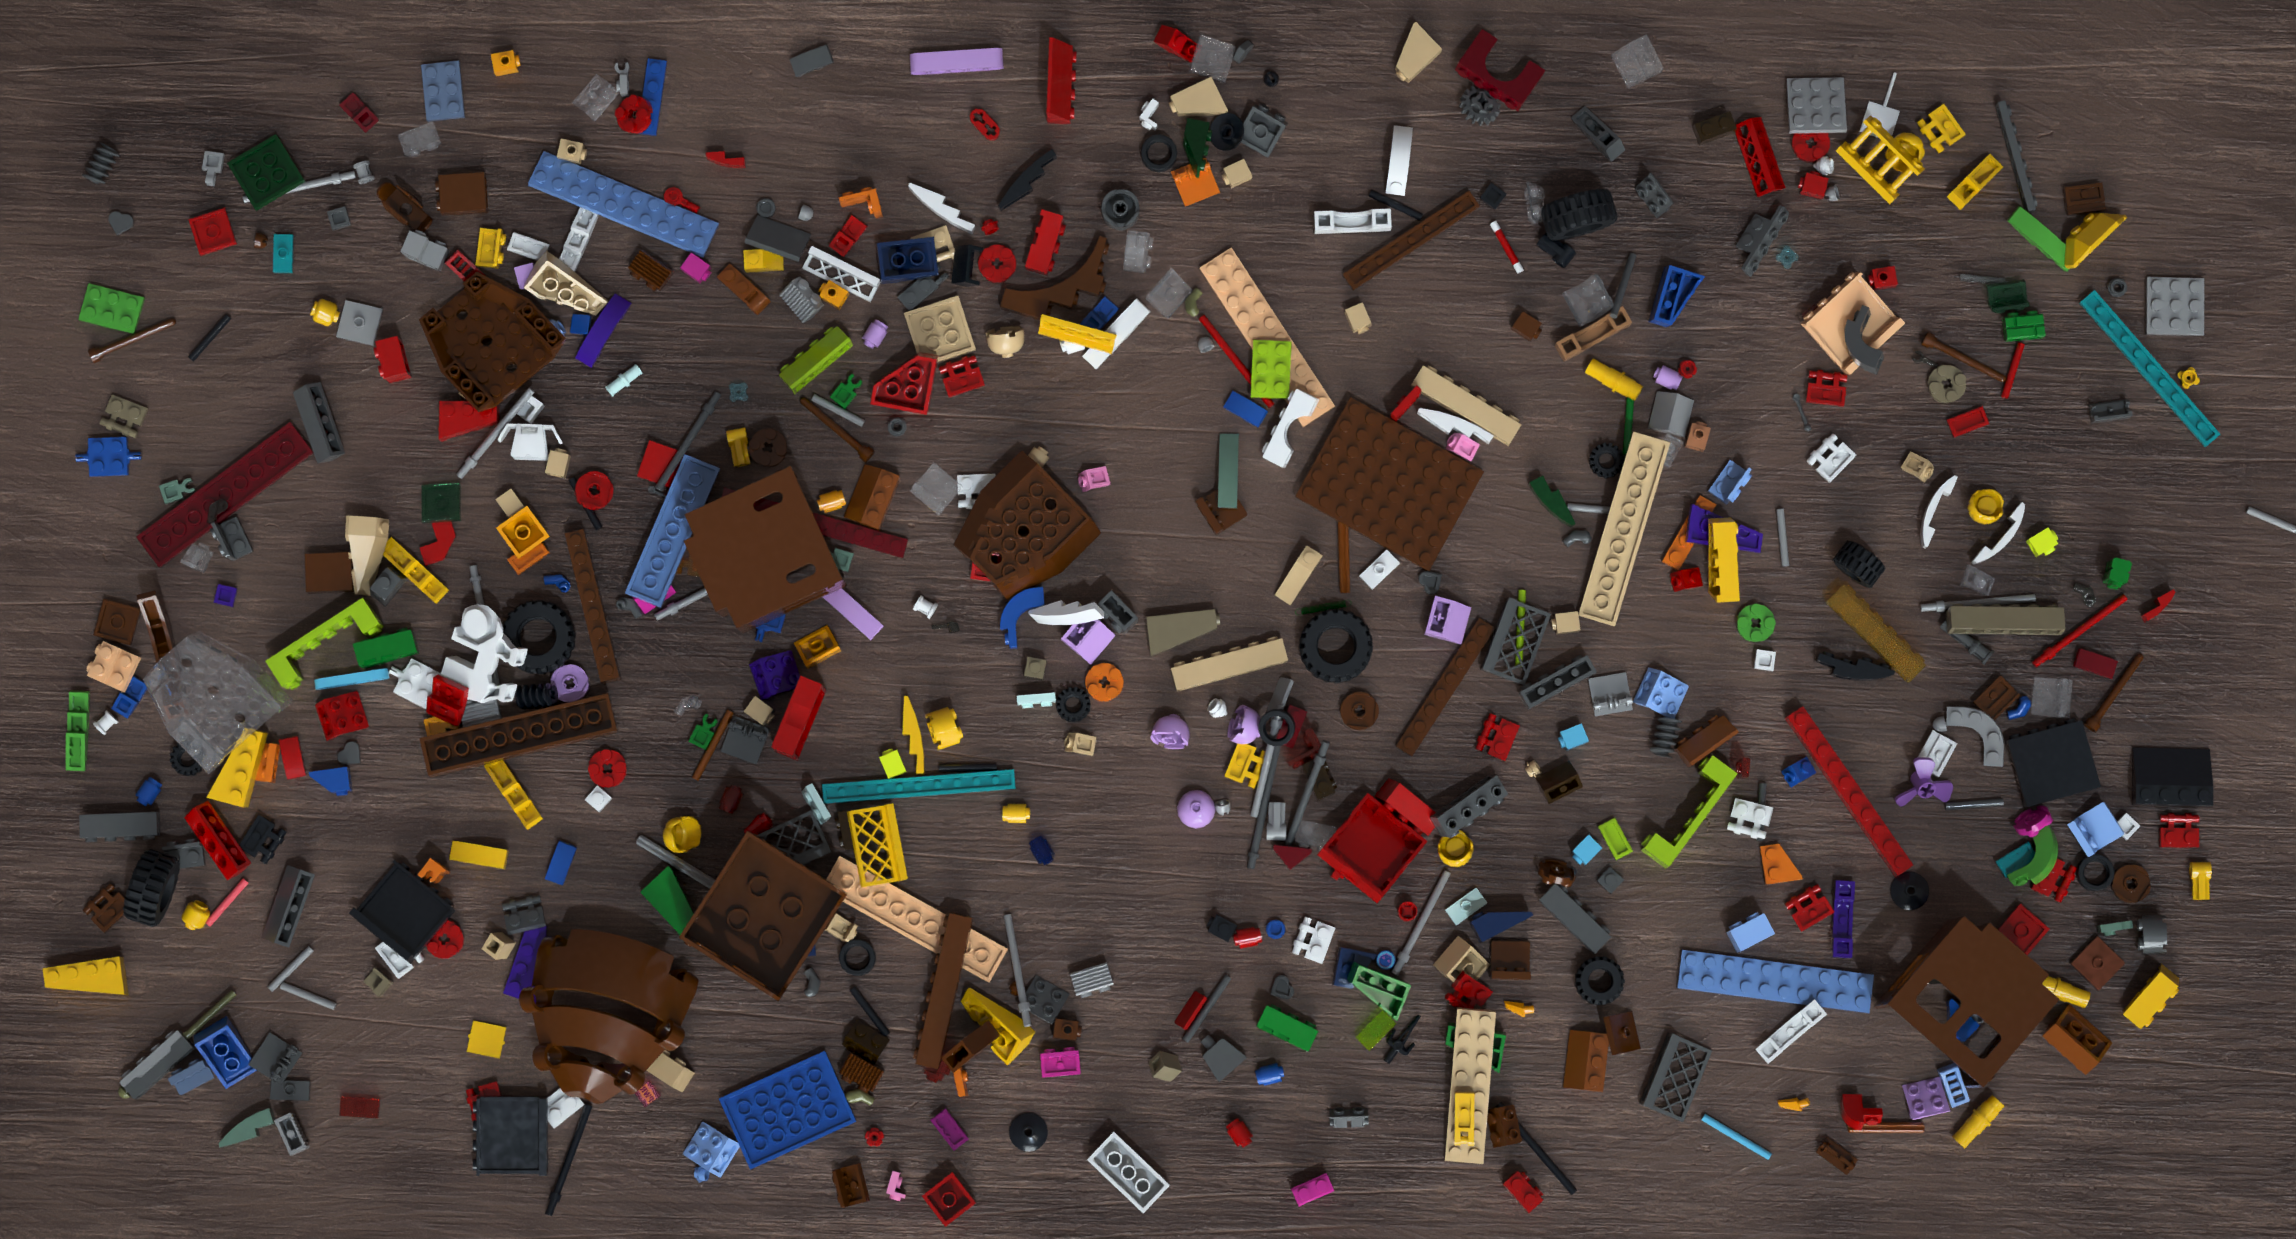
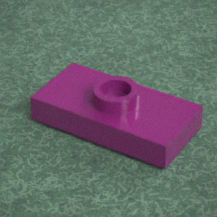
[930,1108,969,1151]

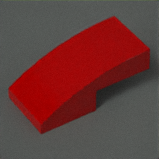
[706,151,746,168]
[829,215,868,257]
[2141,589,2176,623]
[279,735,307,780]

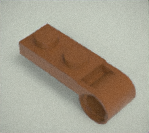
[717,263,771,315]

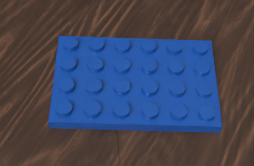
[719,1051,857,1170]

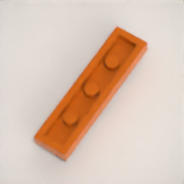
[1662,495,1717,571]

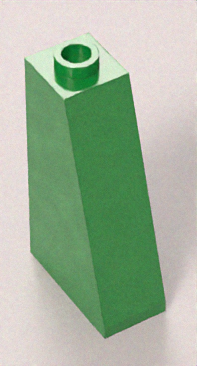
[640,866,694,935]

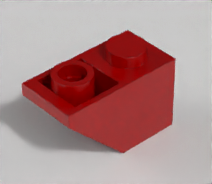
[1153,25,1200,63]

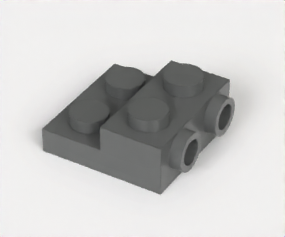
[1241,103,1288,158]

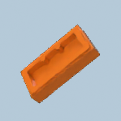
[507,542,550,575]
[953,1066,968,1097]

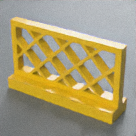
[1038,314,1117,354]
[847,803,908,888]

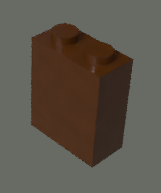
[435,172,488,216]
[305,552,354,594]
[942,1020,1000,1073]

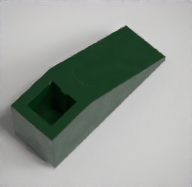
[1183,118,1212,178]

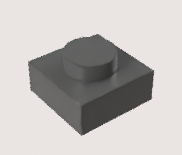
[327,206,351,231]
[1597,867,1624,894]

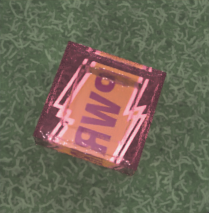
[635,1080,661,1108]

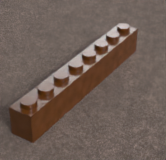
[565,529,621,684]
[913,912,974,1069]

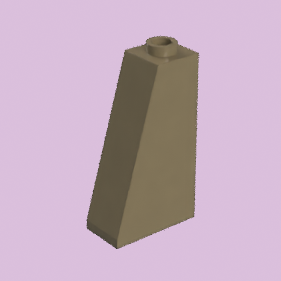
[1146,609,1221,657]

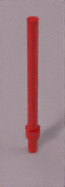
[1199,315,1275,409]
[2032,594,2128,668]

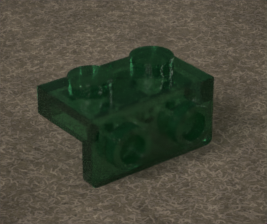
[1986,279,2030,313]

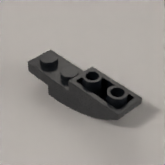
[1815,651,1895,681]

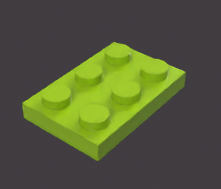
[1251,340,1292,399]

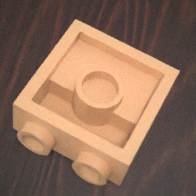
[87,641,141,693]

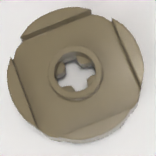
[1927,365,1966,404]

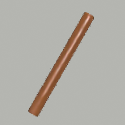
[692,710,734,781]

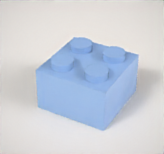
[1726,912,1775,953]

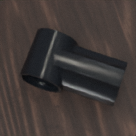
[1536,233,1577,269]

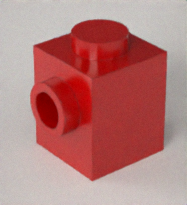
[1798,171,1829,200]
[1867,266,1898,291]

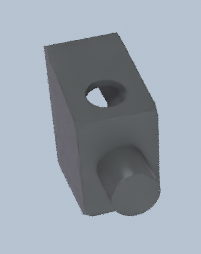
[370,567,408,607]
[1201,1035,1247,1082]

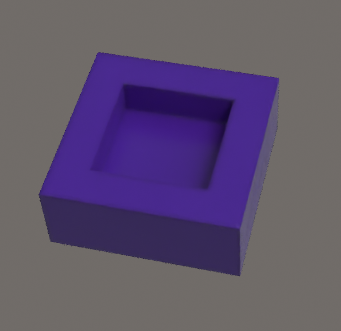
[213,584,238,607]

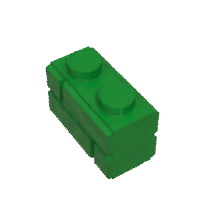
[2002,311,2045,342]
[2102,557,2132,590]

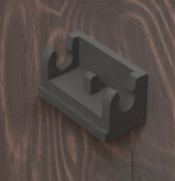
[2088,399,2133,424]

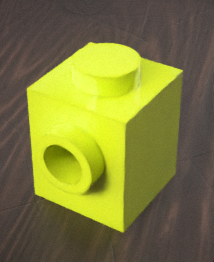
[2026,528,2058,557]

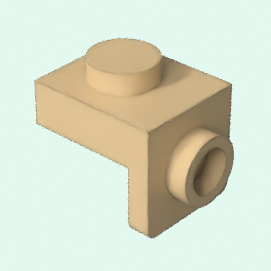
[825,913,858,942]

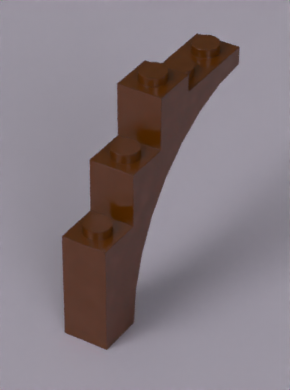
[1000,236,1110,320]
[137,590,188,719]

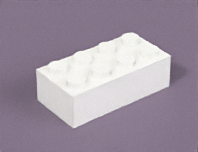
[1087,1132,1170,1214]

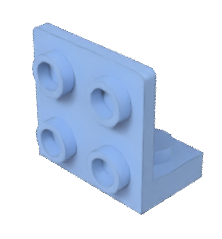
[1708,460,1752,505]
[1633,667,1689,719]
[2067,802,2124,857]
[683,1122,740,1178]

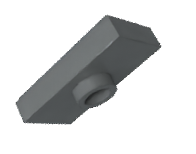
[270,1080,311,1101]

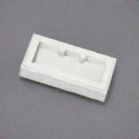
[507,232,550,261]
[1359,550,1400,590]

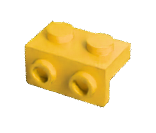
[475,228,506,269]

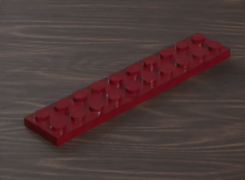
[136,422,314,568]

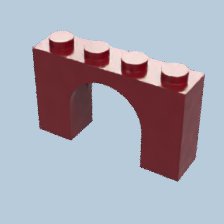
[1455,29,1546,112]

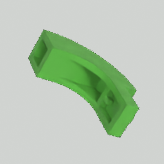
[2007,825,2058,886]

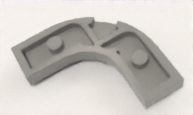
[1946,706,2004,767]

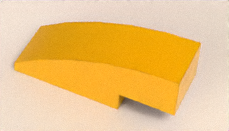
[1947,154,2003,210]
[449,841,509,870]

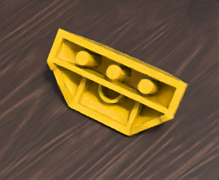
[2064,213,2127,268]

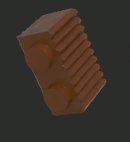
[628,249,673,292]
[839,1053,884,1094]

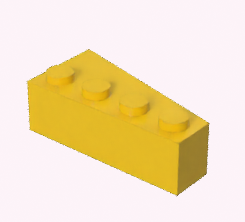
[1708,517,1740,602]
[206,728,268,808]
[43,956,129,995]

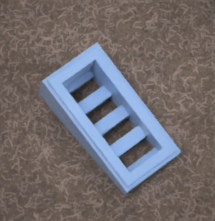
[1937,1063,1970,1108]

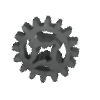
[1459,86,1501,126]

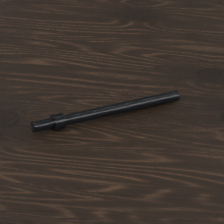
[1495,1102,1577,1195]
[545,1104,592,1216]

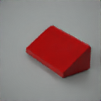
[1174,991,1207,1030]

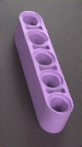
[910,48,1004,75]

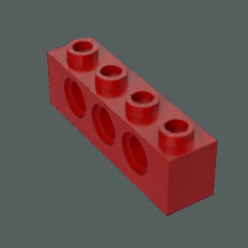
[184,801,251,880]

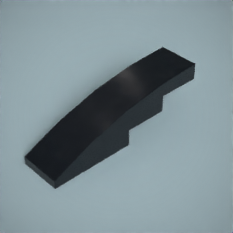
[998,149,1057,211]

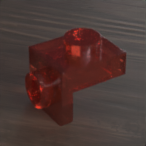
[924,1060,951,1083]

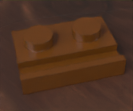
[2063,182,2106,216]
[1972,675,2020,721]

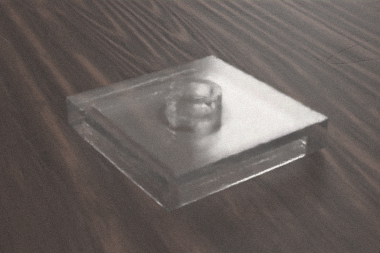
[1189,34,1236,83]

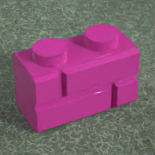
[1291,1173,1334,1206]

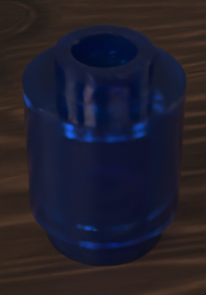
[1029,836,1055,866]

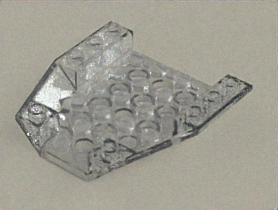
[143,630,293,774]

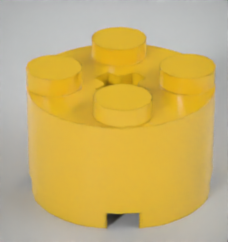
[925,707,963,750]

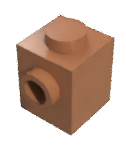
[1685,421,1711,452]

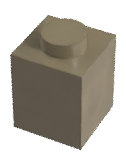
[1024,657,1047,681]

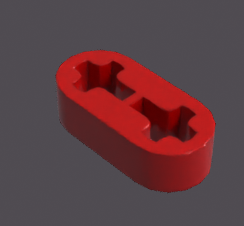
[970,109,1000,141]

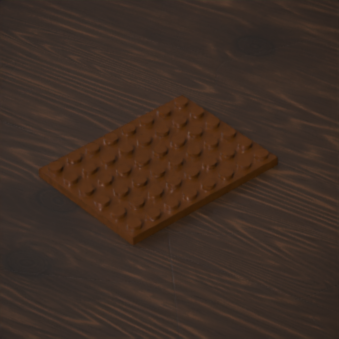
[1295,397,1484,572]

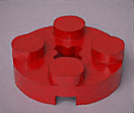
[615,95,653,134]
[1791,133,1830,163]
[978,245,1016,283]
[575,471,614,510]
[588,749,627,788]
[426,920,464,959]

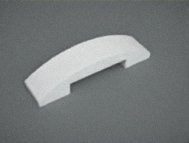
[1920,475,1958,549]
[1971,502,2025,565]
[1756,999,1827,1064]

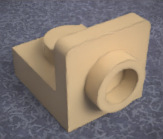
[1901,451,1934,483]
[1064,733,1096,756]

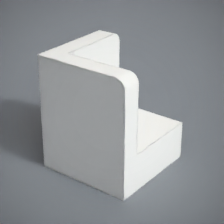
[517,396,545,424]

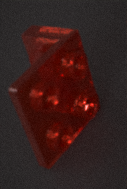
[1287,727,1321,769]

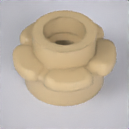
[1525,760,1542,778]

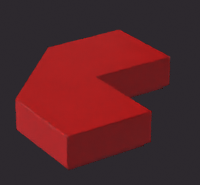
[420,517,456,566]

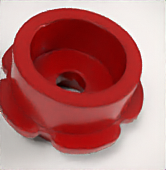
[981,219,999,235]
[1678,360,1697,379]
[865,1128,884,1146]

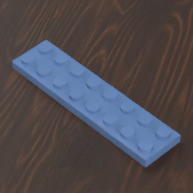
[625,454,720,608]

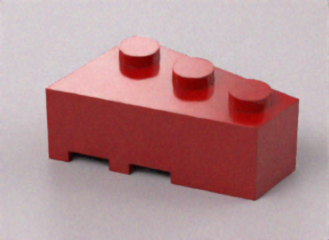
[1025,209,1066,276]
[439,401,500,442]
[1375,778,1436,836]

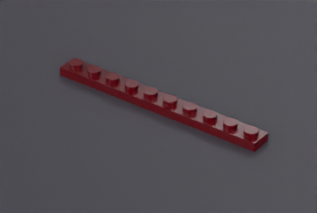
[721,487,908,558]

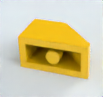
[743,249,784,273]

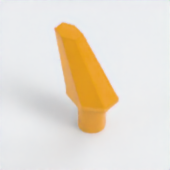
[1504,1001,1534,1017]
[1778,1098,1810,1111]

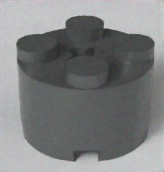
[1101,189,1140,231]
[2137,915,2167,954]

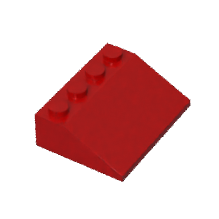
[1047,37,1077,124]

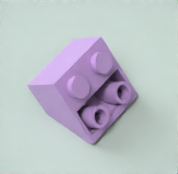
[1424,596,1471,645]
[1061,620,1115,665]

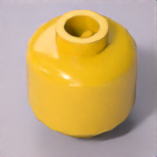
[310,299,340,326]
[181,900,210,930]

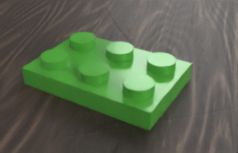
[78,283,145,334]

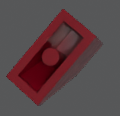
[1277,705,1307,749]

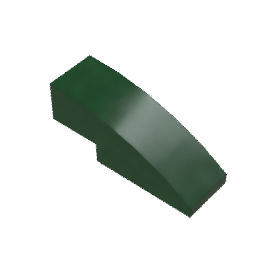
[1528,476,1576,527]

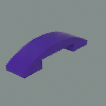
[575,294,632,368]
[1832,880,1855,958]

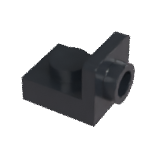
[1207,914,1237,942]

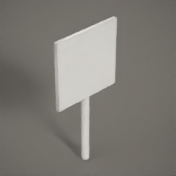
[1859,72,1900,138]

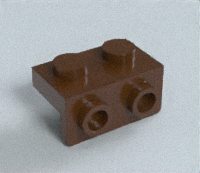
[1487,1105,1522,1148]
[832,1163,870,1208]

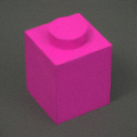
[680,253,711,284]

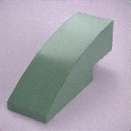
[219,1108,275,1147]

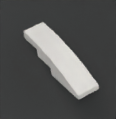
[908,183,975,235]
[559,207,599,272]
[1082,299,1151,369]
[1417,408,1494,444]
[1028,600,1104,625]

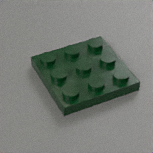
[227,134,305,211]

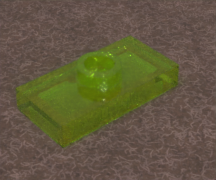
[1355,1010,1396,1051]

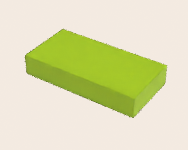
[1598,818,1633,861]

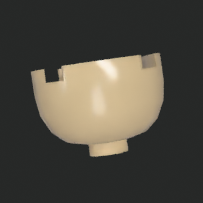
[986,326,1025,358]

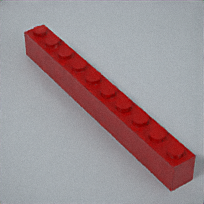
[1785,706,1913,877]

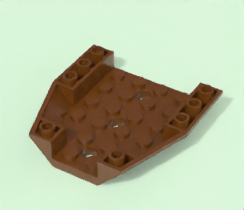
[419,272,566,412]
[953,451,1101,600]

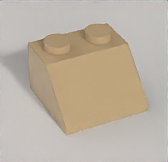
[1433,936,1490,983]

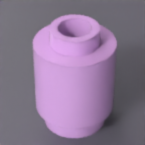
[862,319,888,349]
[1653,365,1683,390]

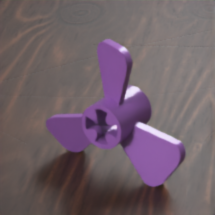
[1895,757,1953,807]

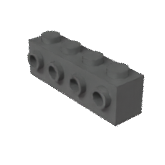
[293,382,345,464]
[1519,655,1597,710]
[1430,774,1508,838]
[79,812,160,842]
[261,865,315,947]
[1538,884,1611,954]

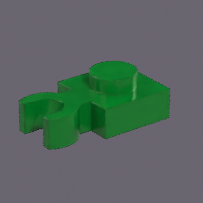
[830,374,863,409]
[688,714,718,750]

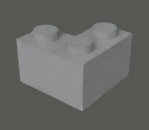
[400,230,449,272]

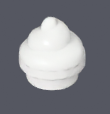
[1813,156,1834,175]
[1207,698,1227,718]

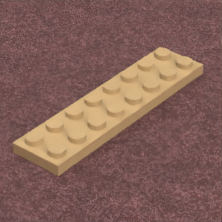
[1445,1008,1496,1164]

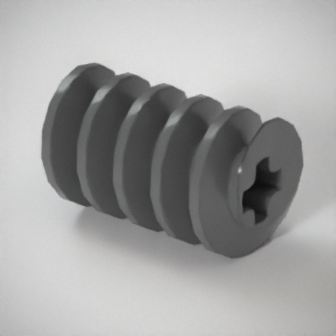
[82,142,120,184]
[1650,717,1682,759]

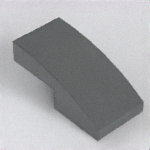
[789,45,834,77]

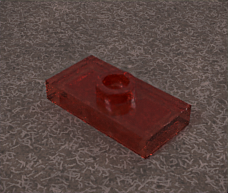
[1735,757,1750,780]
[339,1096,380,1119]

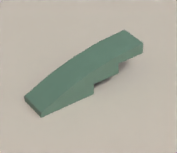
[1218,433,1239,509]

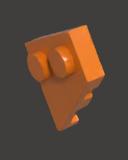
[1759,844,1803,885]

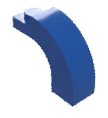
[1000,587,1045,649]

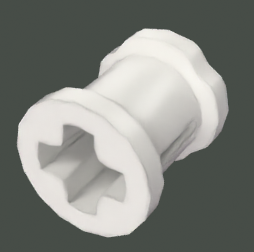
[913,595,938,619]
[93,710,119,736]

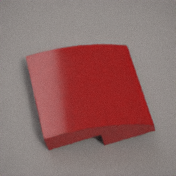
[637,440,687,488]
[426,674,469,727]

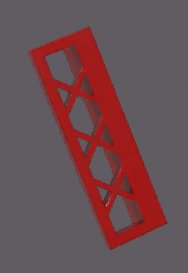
[1735,117,1786,197]

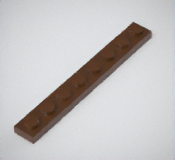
[1343,191,1480,291]
[1396,618,1495,757]

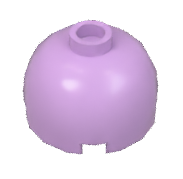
[1227,705,1261,744]
[1150,714,1190,749]
[1177,790,1215,829]

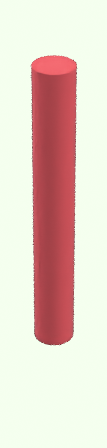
[206,878,248,927]

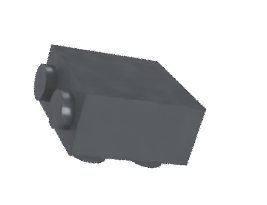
[1098,590,1138,635]

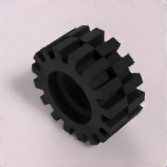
[1589,443,1624,479]
[1056,687,1091,722]
[170,741,207,776]

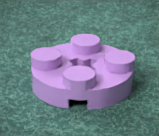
[550,664,589,703]

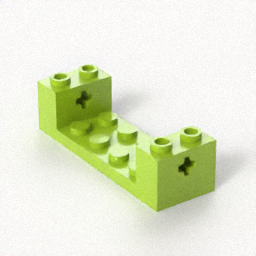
[265,598,384,690]
[1641,755,1738,869]

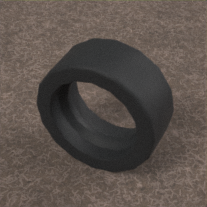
[1141,134,1177,172]
[1258,709,1295,746]
[2076,854,2115,891]
[839,939,876,976]

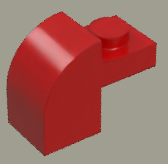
[1840,1094,1883,1131]

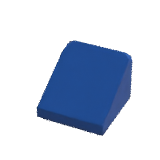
[570,314,592,335]

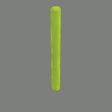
[1515,590,1526,667]

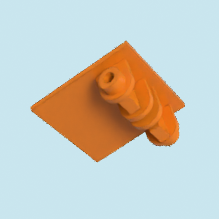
[1171,158,1220,207]

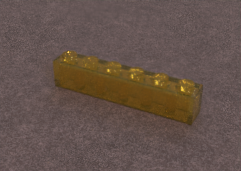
[1825,584,1926,683]

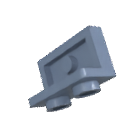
[168,1059,214,1095]

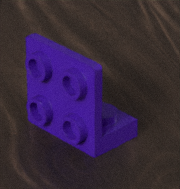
[749,650,800,701]

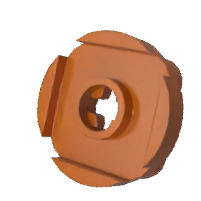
[1085,663,1124,702]

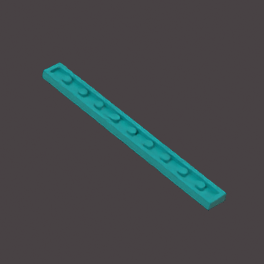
[2079,290,2221,447]
[822,769,1016,804]

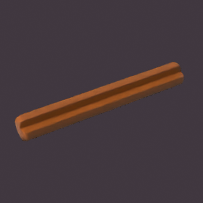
[1338,522,1350,594]
[1847,1122,1925,1133]

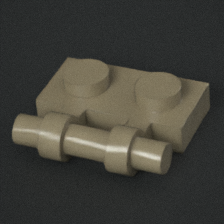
[100,394,148,438]

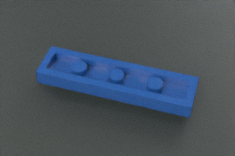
[638,58,667,136]

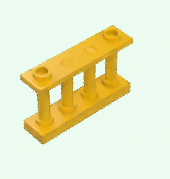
[1836,116,1925,204]

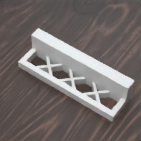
[802,246,881,303]

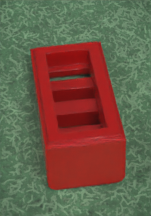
[444,249,486,282]

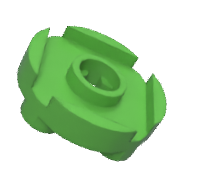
[1737,603,1776,642]

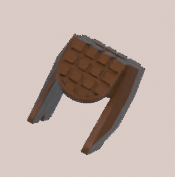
[377,182,433,232]

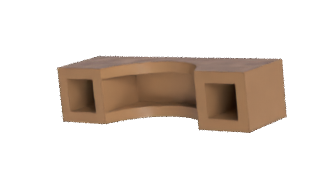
[1555,306,1632,362]

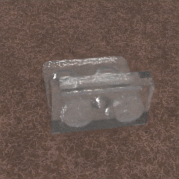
[1562,274,1614,327]

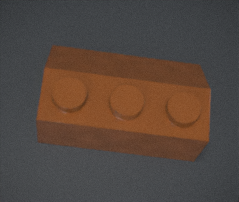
[844,464,901,531]
[1675,715,1739,768]
[2042,1004,2112,1075]
[1563,1030,1609,1092]

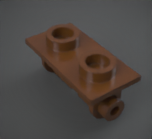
[1816,1137,1858,1175]

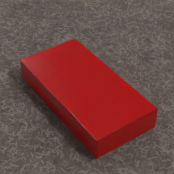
[1946,406,1990,438]

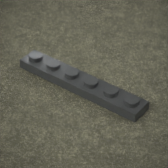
[1995,100,2037,214]

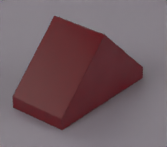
[1273,845,1312,871]

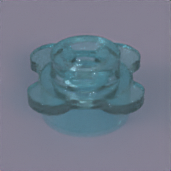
[1776,246,1799,269]
[729,382,748,402]

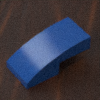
[1080,296,1120,330]
[1223,391,1268,428]
[111,675,150,719]
[545,840,577,886]

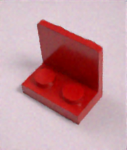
[315,691,369,741]

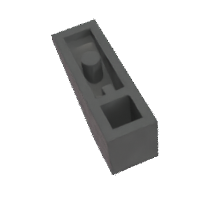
[1571,106,1625,162]

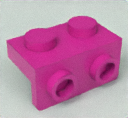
[1040,1047,1081,1078]

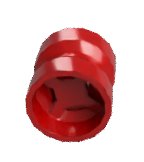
[1397,901,1418,921]

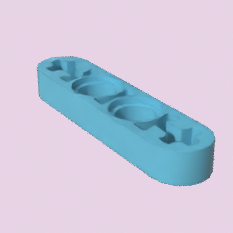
[314,668,390,690]

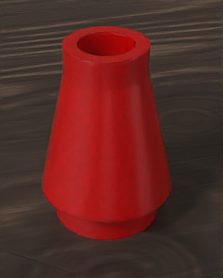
[744,812,773,835]

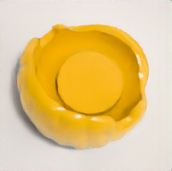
[1885,132,1925,172]
[1968,489,2004,525]
[663,816,701,853]
[1438,830,1474,867]

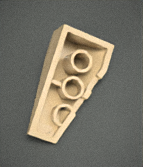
[345,516,389,596]

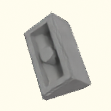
[1267,677,1294,712]

